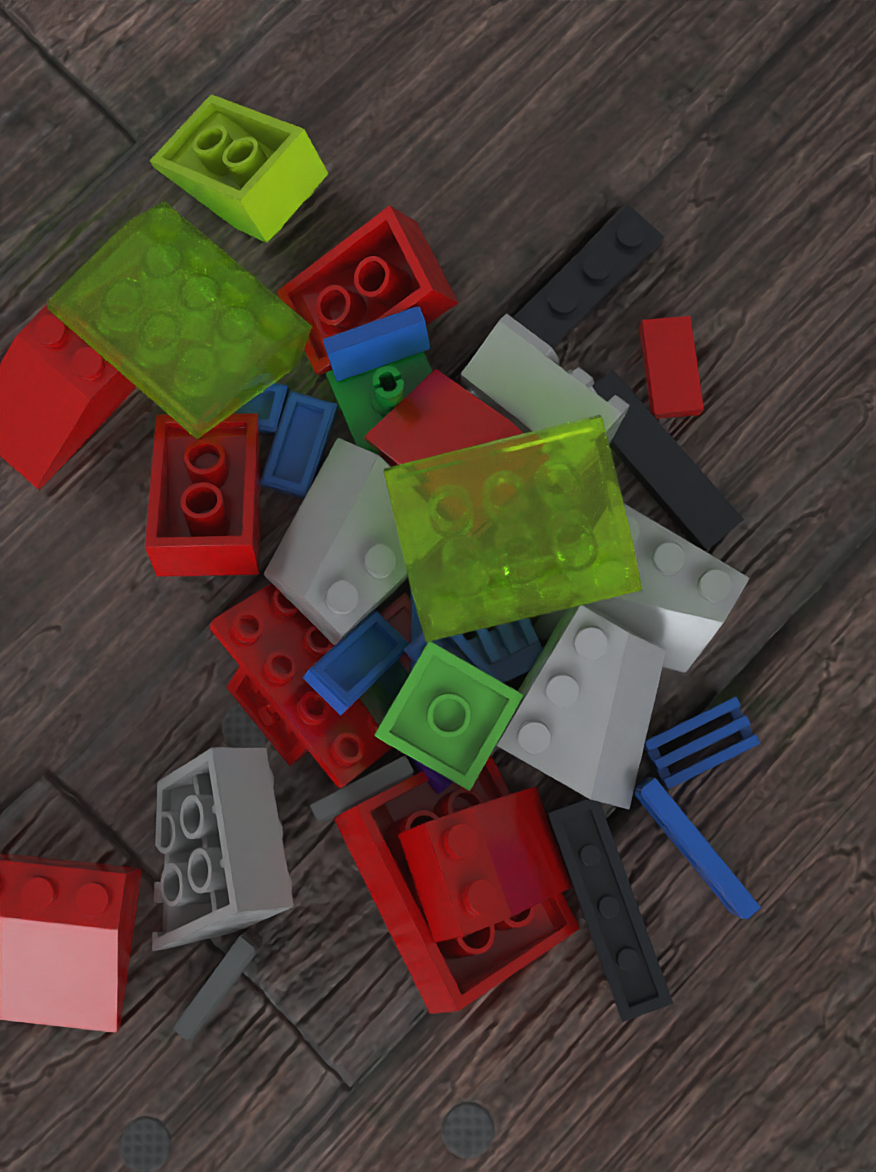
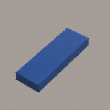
[633,777,761,920]

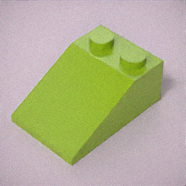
[150,94,329,243]

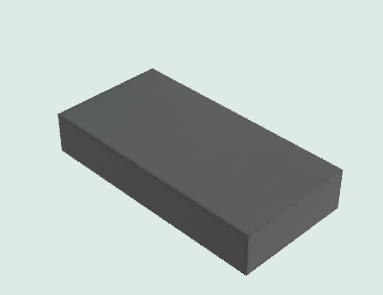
[310,755,415,823]
[172,929,263,1041]

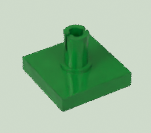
[326,351,432,459]

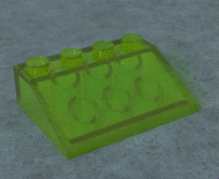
[47,201,312,439]
[383,415,642,642]

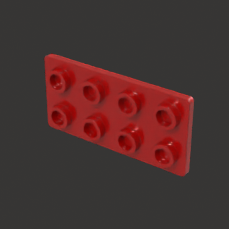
[209,583,394,788]

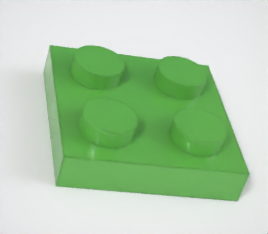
[374,640,524,791]

